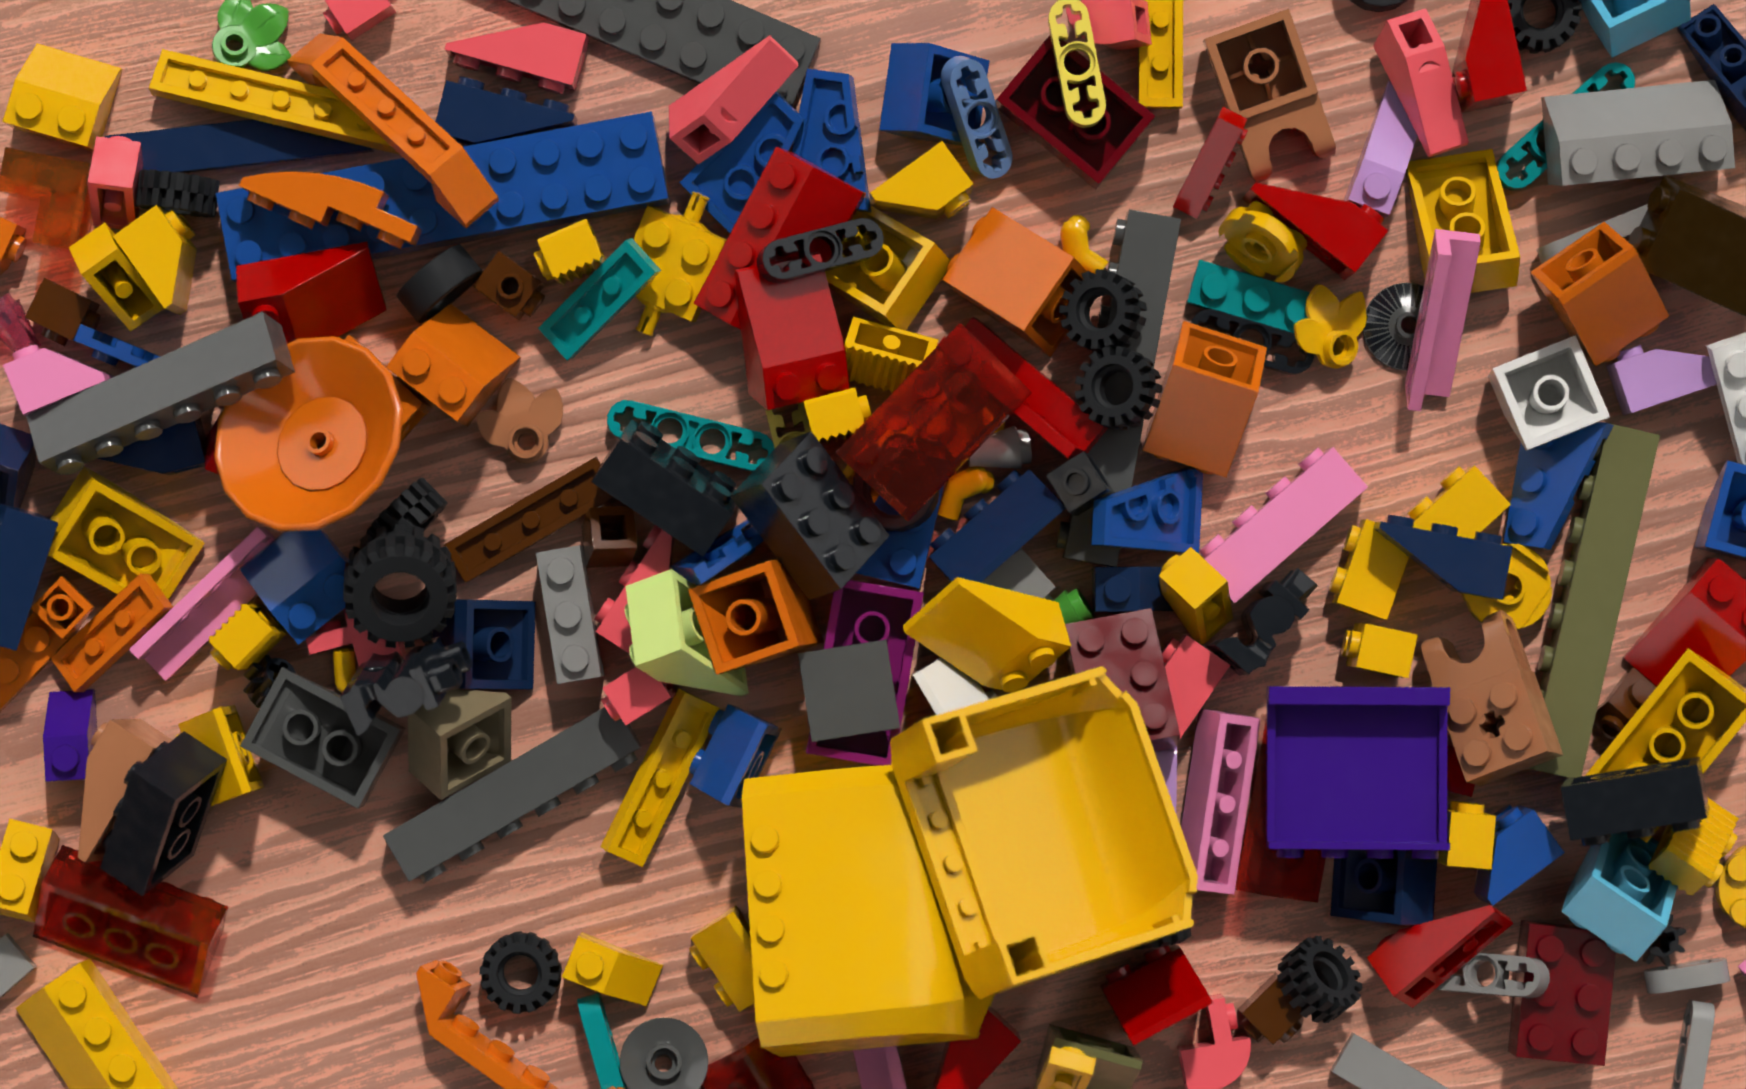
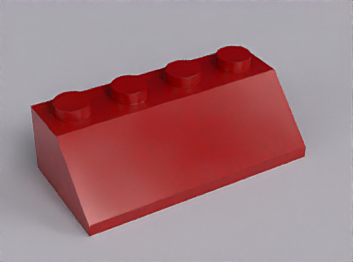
[693,146,866,330]

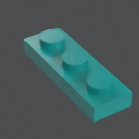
[538,238,661,361]
[1186,260,1310,333]

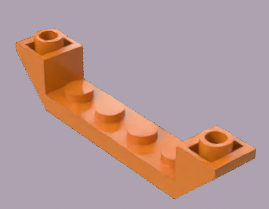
[287,33,499,228]
[0,576,94,713]
[416,960,625,1089]

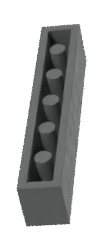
[26,312,295,475]
[383,707,642,883]

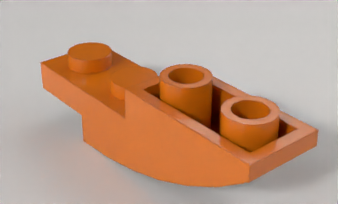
[239,171,423,249]

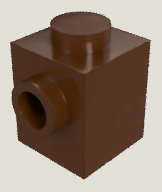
[473,251,545,320]
[25,278,101,346]
[581,505,638,568]
[1238,972,1302,1045]

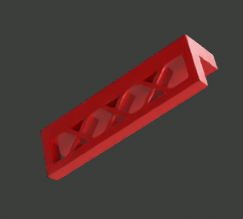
[937,317,1108,459]

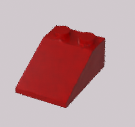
[1452,0,1527,113]
[1242,182,1388,280]
[236,242,387,344]
[734,251,849,410]
[1622,558,1746,687]
[1100,944,1213,1046]
[932,1006,1021,1089]

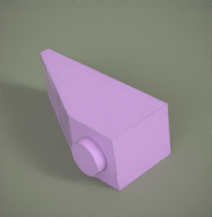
[1344,81,1417,219]
[1606,345,1717,415]

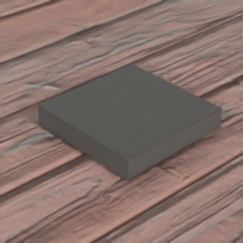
[798,640,900,742]

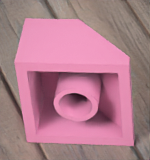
[3,345,115,415]

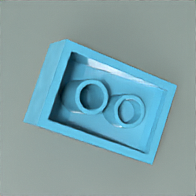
[1578,0,1691,58]
[1561,832,1678,962]

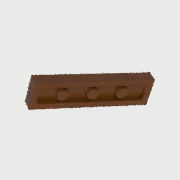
[444,457,615,583]

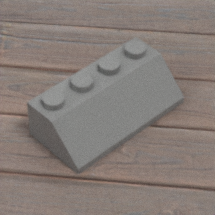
[1541,80,1735,186]

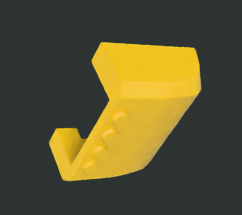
[890,666,1198,999]
[742,765,996,1057]

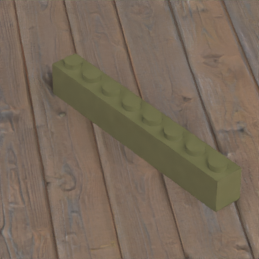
[1529,423,1660,778]

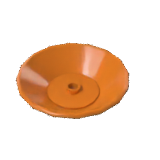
[214,336,403,532]

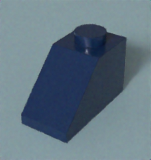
[1092,567,1173,612]

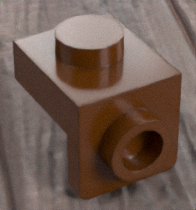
[1594,667,1656,740]

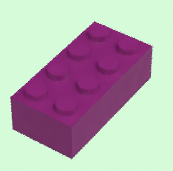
[806,580,924,766]

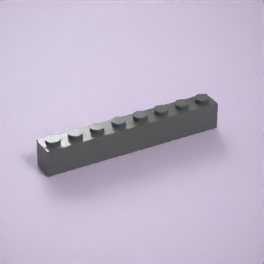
[1056,209,1181,567]

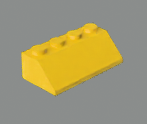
[1585,648,1746,843]
[15,958,178,1089]

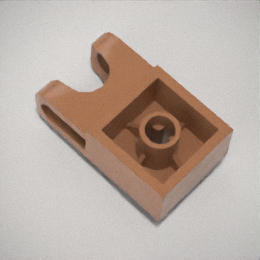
[1203,9,1336,183]
[1421,610,1563,786]

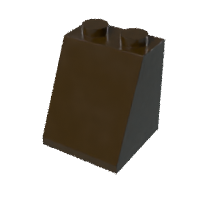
[1628,175,1746,316]

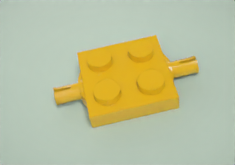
[634,191,727,336]

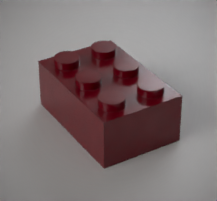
[996,35,1155,190]
[1064,608,1180,752]
[1508,920,1616,1066]

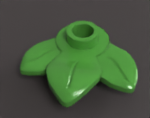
[212,0,291,71]

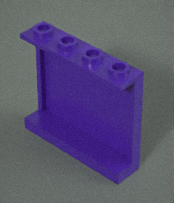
[1266,686,1450,859]

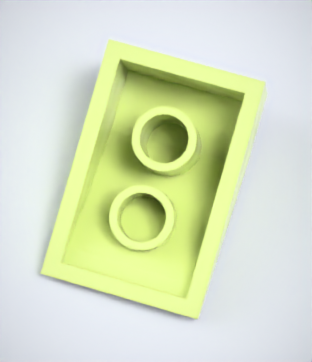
[625,569,749,696]

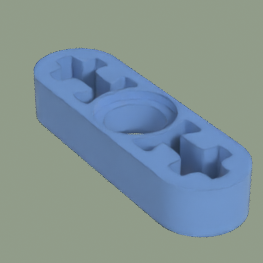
[941,56,1013,179]

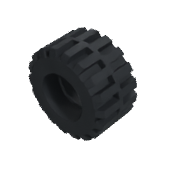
[343,524,457,648]

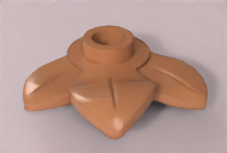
[476,378,563,464]

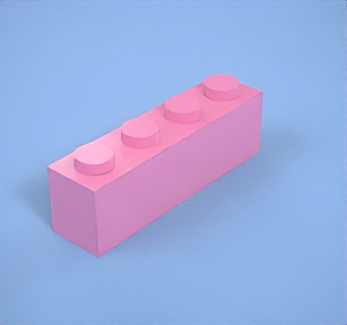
[1199,447,1368,604]
[1181,708,1261,895]

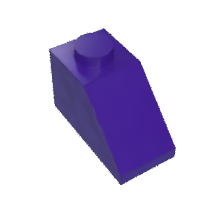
[43,689,97,782]

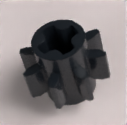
[243,655,299,708]
[1642,914,1686,966]

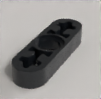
[757,218,884,283]
[1190,309,1314,375]

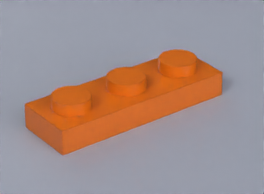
[50,573,173,692]

